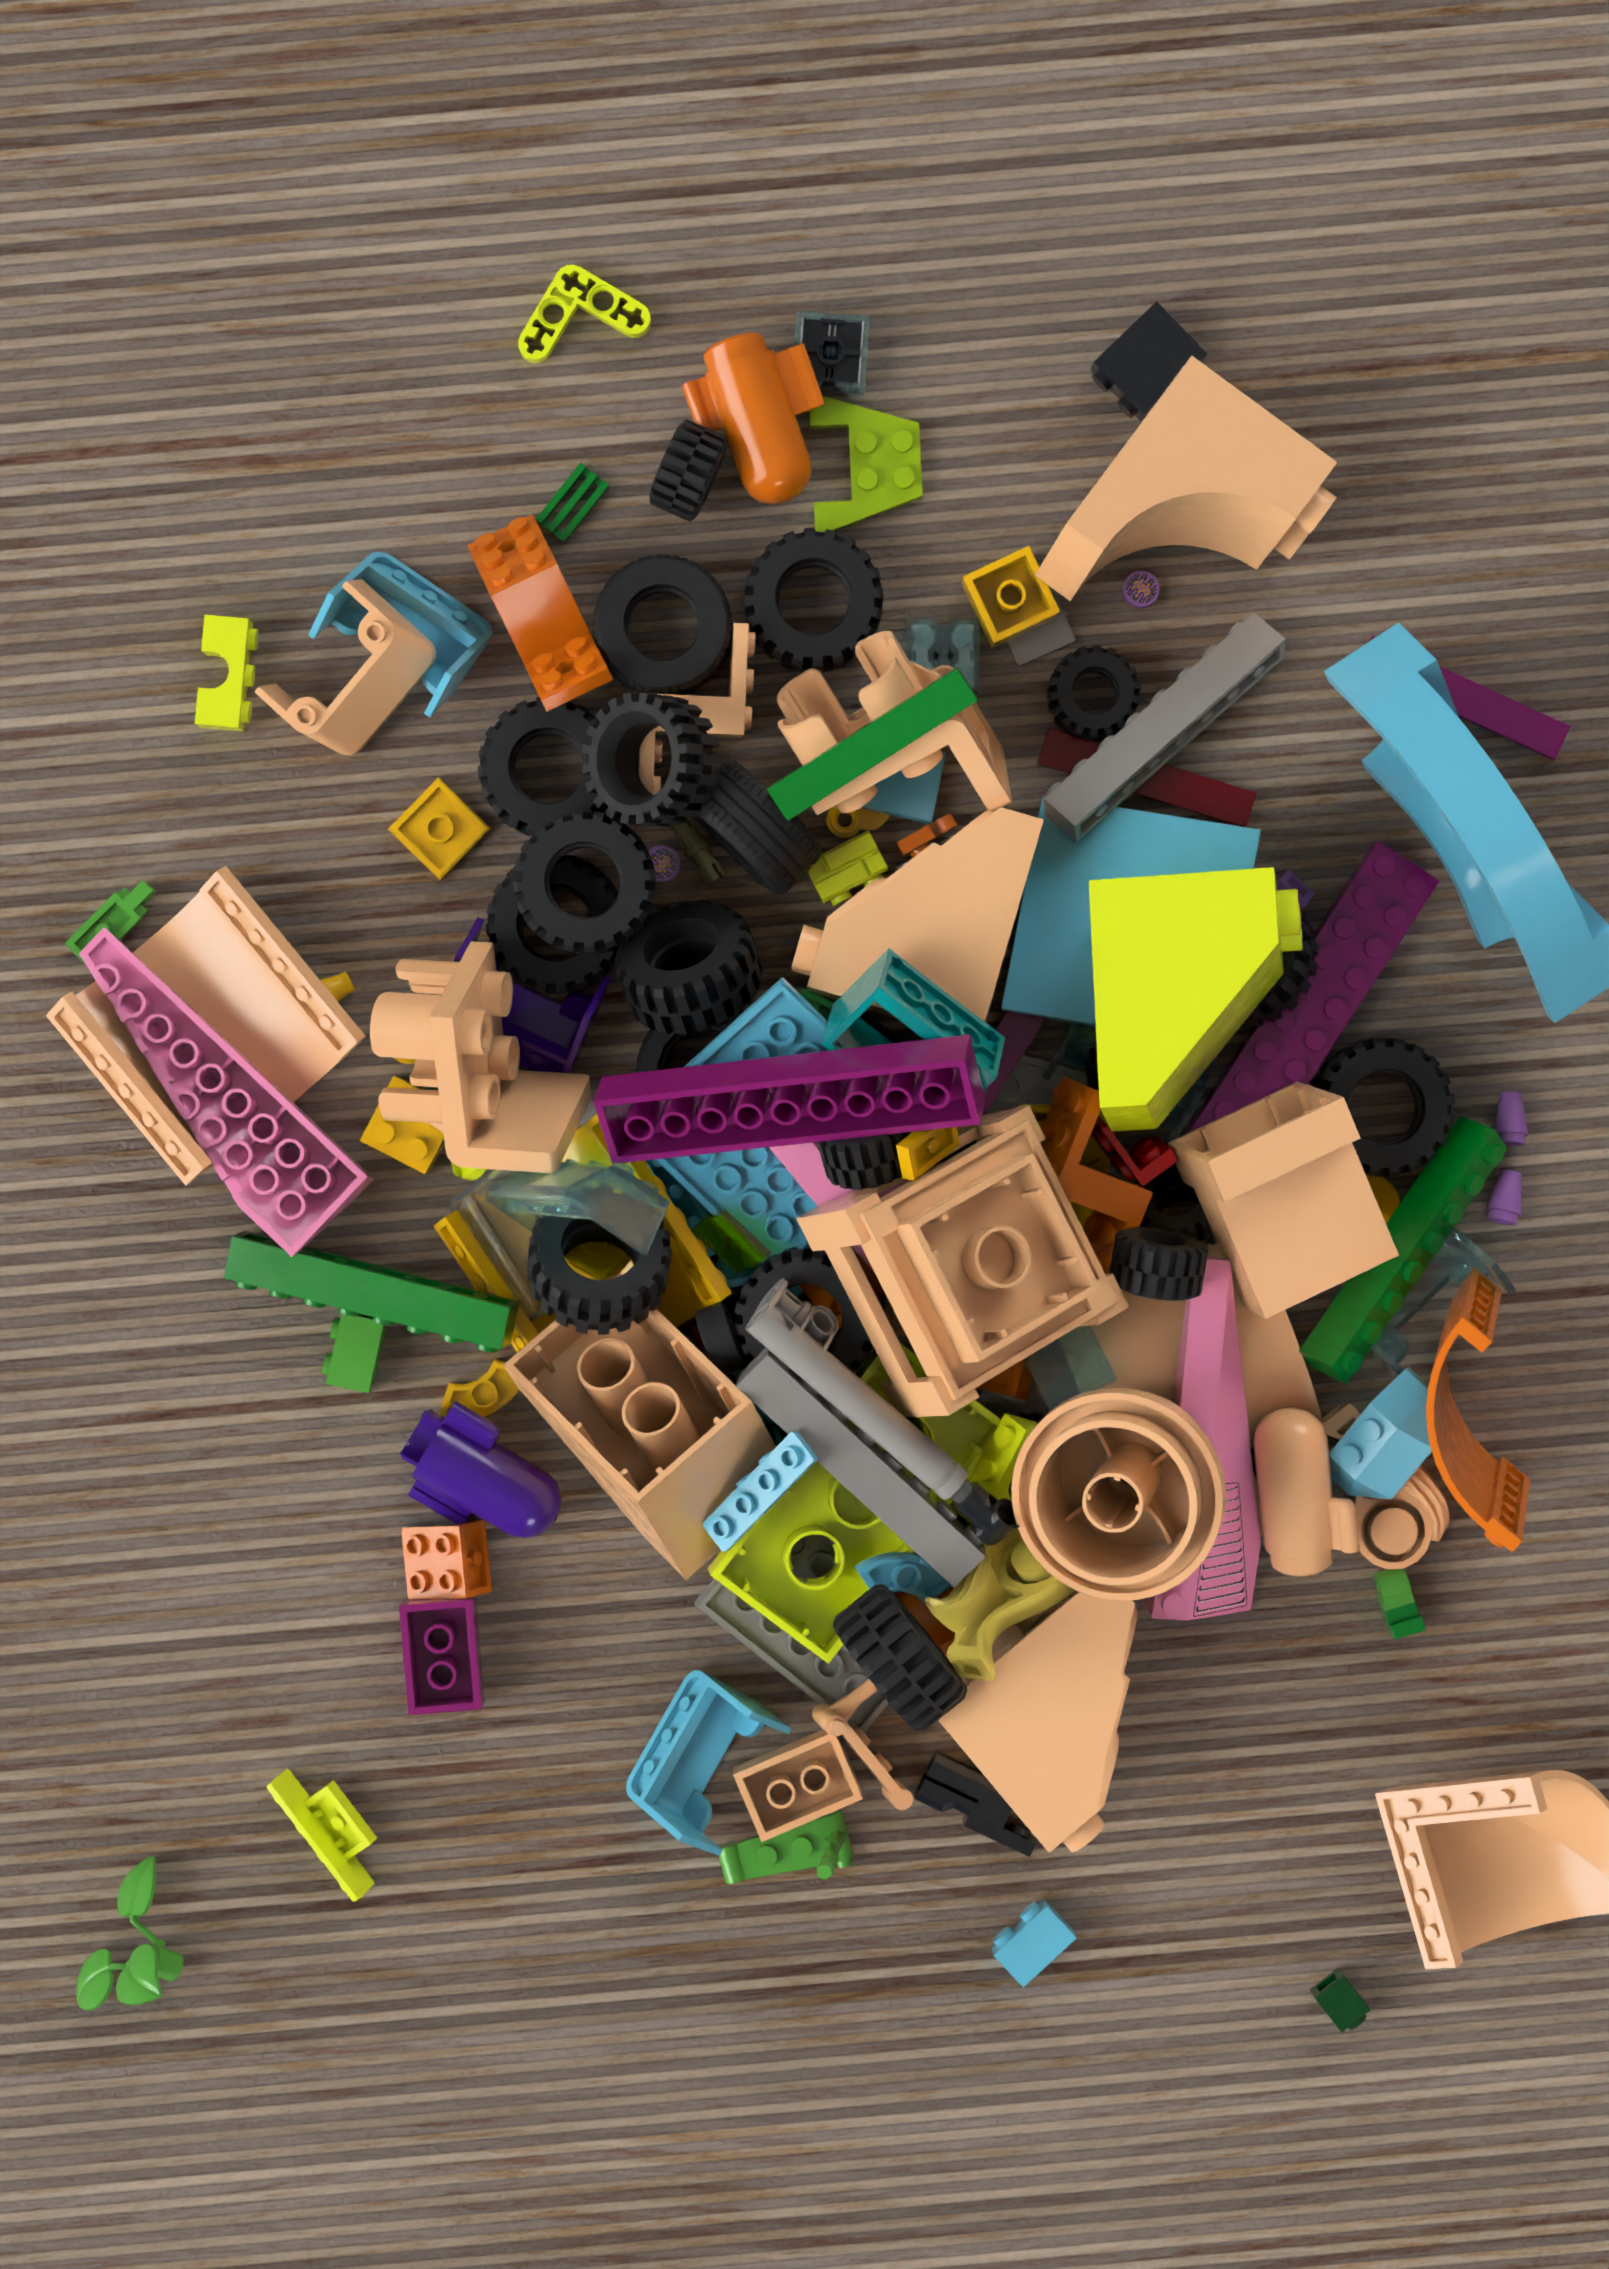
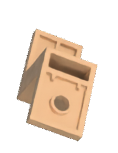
[638,623,755,795]

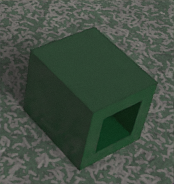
[1310,1968,1370,2032]

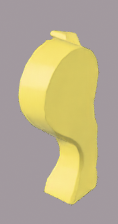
[924,1528,1074,1682]

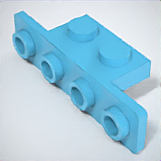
[703,1431,817,1552]

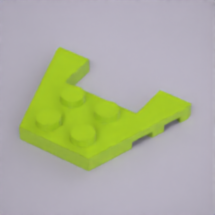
[809,396,923,532]

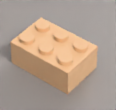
[733,1729,863,1842]

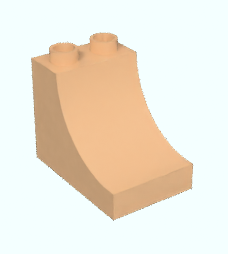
[1035,356,1337,601]

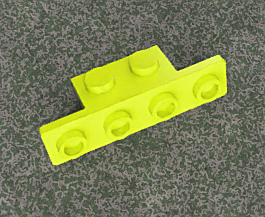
[267,1769,377,1902]

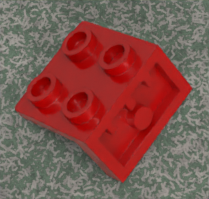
[1091,1116,1178,1187]

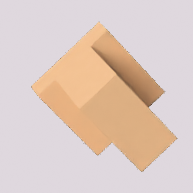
[1167,1082,1399,1319]

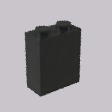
[1091,301,1207,421]

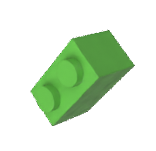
[322,1314,387,1393]

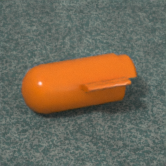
[682,332,825,505]

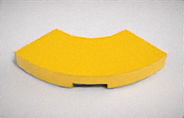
[439,1359,520,1417]

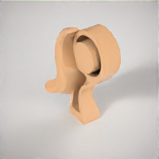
[1321,1401,1450,1570]

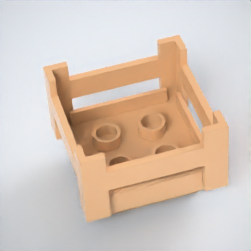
[796,1105,1129,1417]

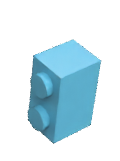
[992,1898,1077,1988]

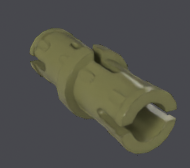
[670,817,726,886]

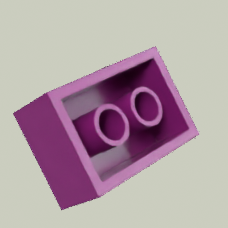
[399,1596,485,1715]

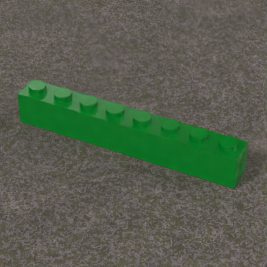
[1299,1115,1507,1384]
[224,1230,520,1353]

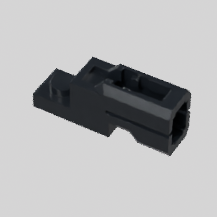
[914,1750,1036,1857]

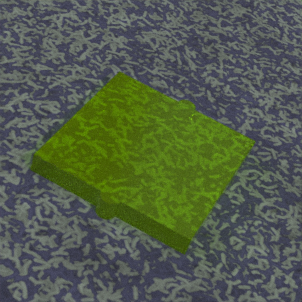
[691,1209,771,1273]

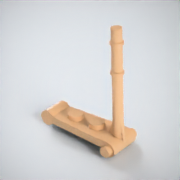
[812,1679,913,1811]

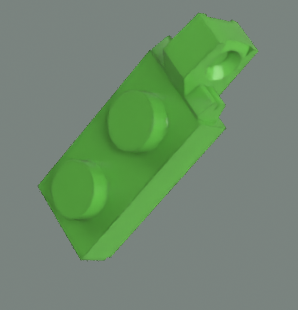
[64,880,156,965]

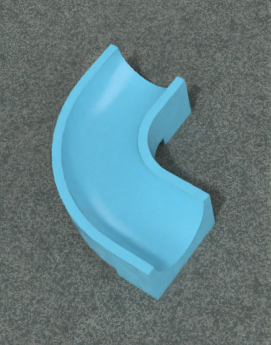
[1324,622,1609,1023]

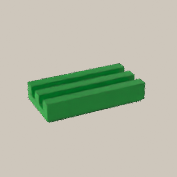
[535,462,610,544]

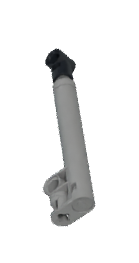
[745,1278,1020,1545]

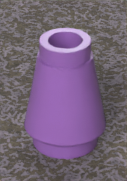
[1493,1092,1529,1146]
[1485,1170,1522,1226]

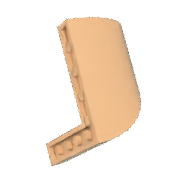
[1375,1770,1609,1969]

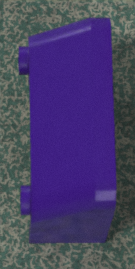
[454,917,611,1073]

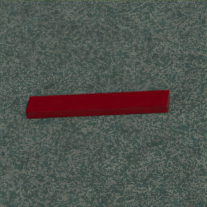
[1037,728,1257,827]

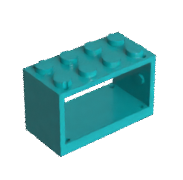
[821,948,1005,1091]

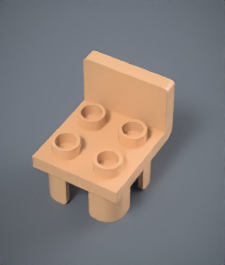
[777,631,1012,815]
[370,941,591,1173]

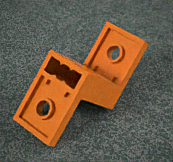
[467,514,613,712]
[1040,1076,1153,1274]

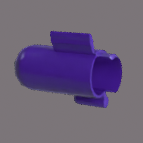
[400,1401,562,1539]

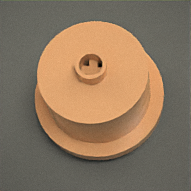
[1011,1388,1226,1601]

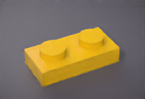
[896,1127,960,1181]

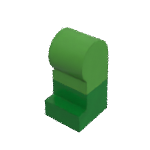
[1373,1569,1426,1640]

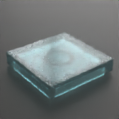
[1024,1326,1117,1411]

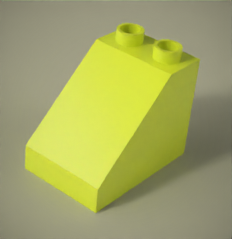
[1089,867,1303,1132]

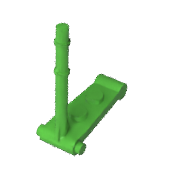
[719,1810,854,1884]

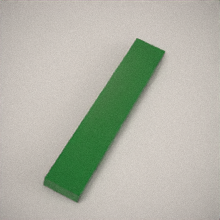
[767,667,978,821]

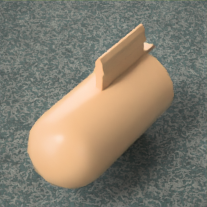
[1253,1407,1360,1576]

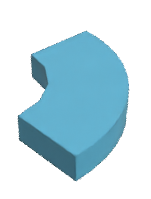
[854,1552,952,1605]

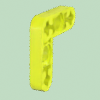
[518,265,651,363]

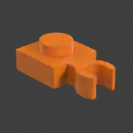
[896,813,957,858]

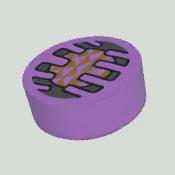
[1122,570,1160,609]
[649,845,681,883]

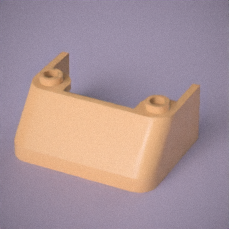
[255,579,436,755]

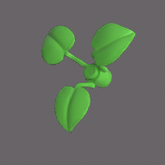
[76,1856,183,2011]

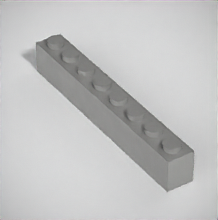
[1044,613,1286,843]
[736,1347,986,1587]

